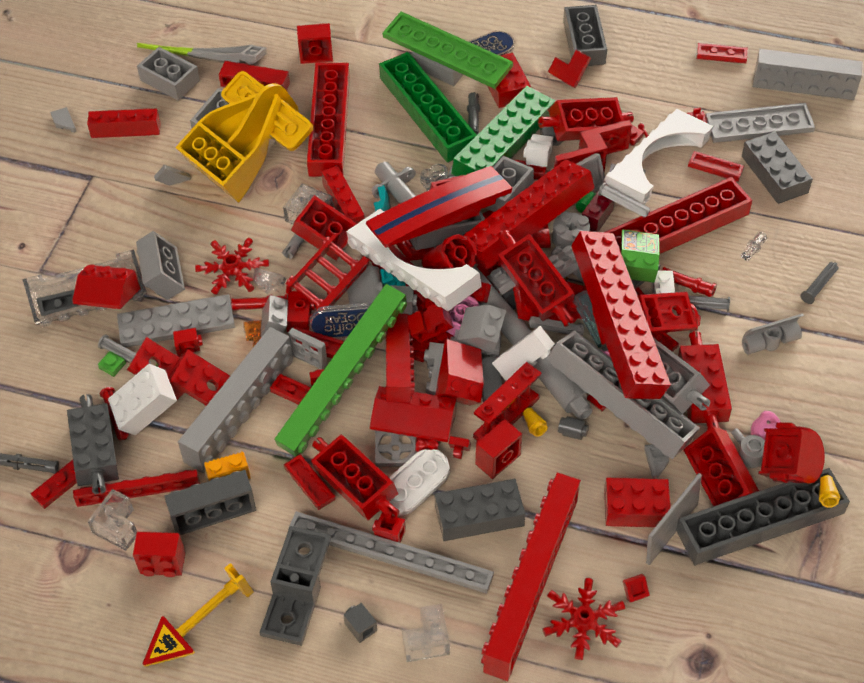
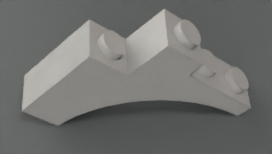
[424,329,501,395]

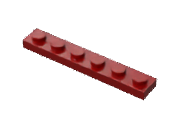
[73,469,200,507]

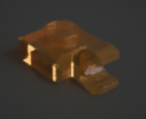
[243,320,262,347]

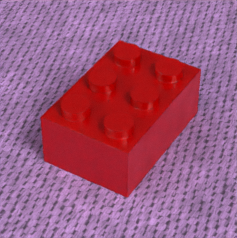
[487,52,531,108]
[291,195,357,261]
[604,478,671,527]

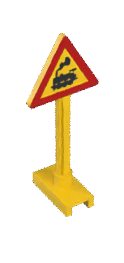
[142,563,254,667]

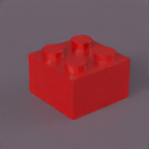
[297,23,333,64]
[475,419,522,479]
[133,531,186,577]

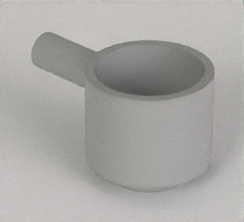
[731,428,765,468]

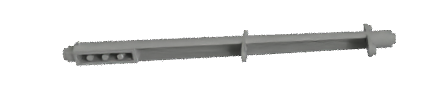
[372,162,593,420]

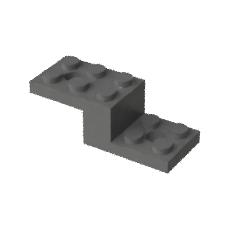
[259,526,331,646]

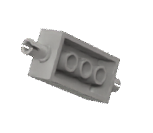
[653,338,710,414]

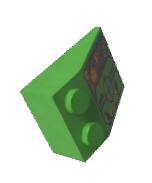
[620,229,660,283]

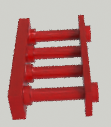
[286,233,369,316]
[473,362,542,440]

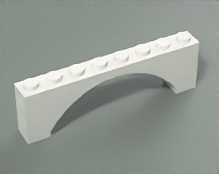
[604,109,713,205]
[346,209,482,311]

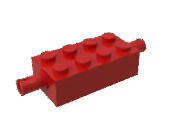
[538,97,634,141]
[498,230,575,327]
[678,331,732,430]
[311,434,400,521]

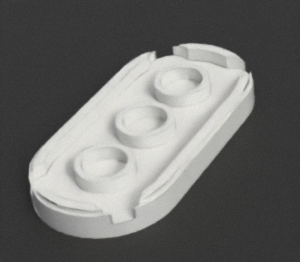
[389,449,450,516]

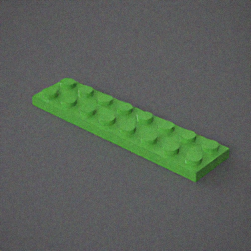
[382,11,513,89]

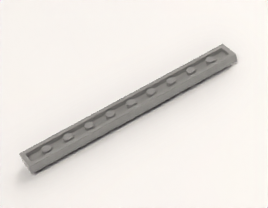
[288,511,494,594]

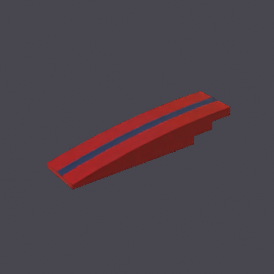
[366,166,512,248]

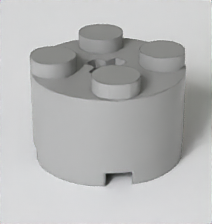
[552,211,590,249]

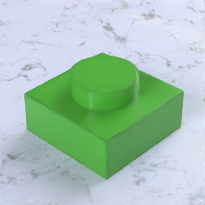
[98,351,126,377]

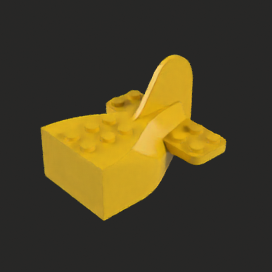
[175,71,313,203]

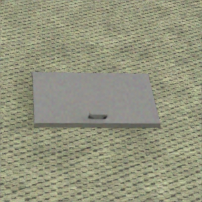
[646,473,702,565]

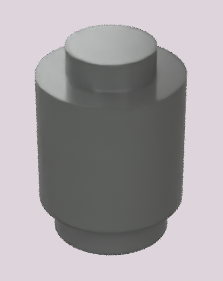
[558,416,589,440]

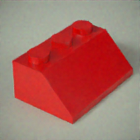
[72,264,140,309]

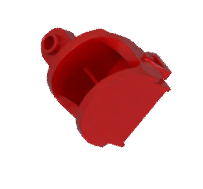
[758,422,825,484]

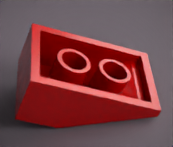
[435,339,484,406]

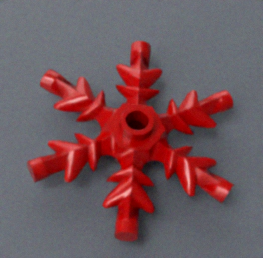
[195,237,269,295]
[542,578,625,660]

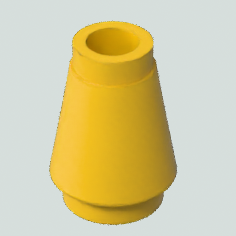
[523,408,548,437]
[819,475,840,508]

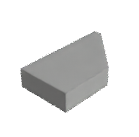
[50,107,76,133]
[154,165,191,186]
[644,444,669,479]

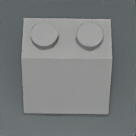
[456,304,506,353]

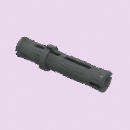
[467,92,480,134]
[0,453,59,474]

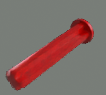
[99,387,129,440]

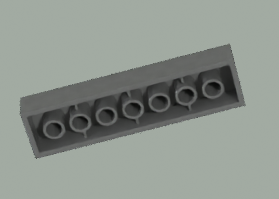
[676,468,850,566]

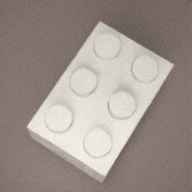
[108,364,177,435]

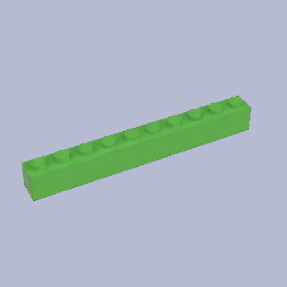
[275,283,407,457]

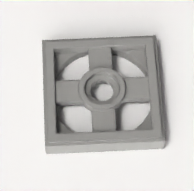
[288,328,328,369]
[375,430,416,467]

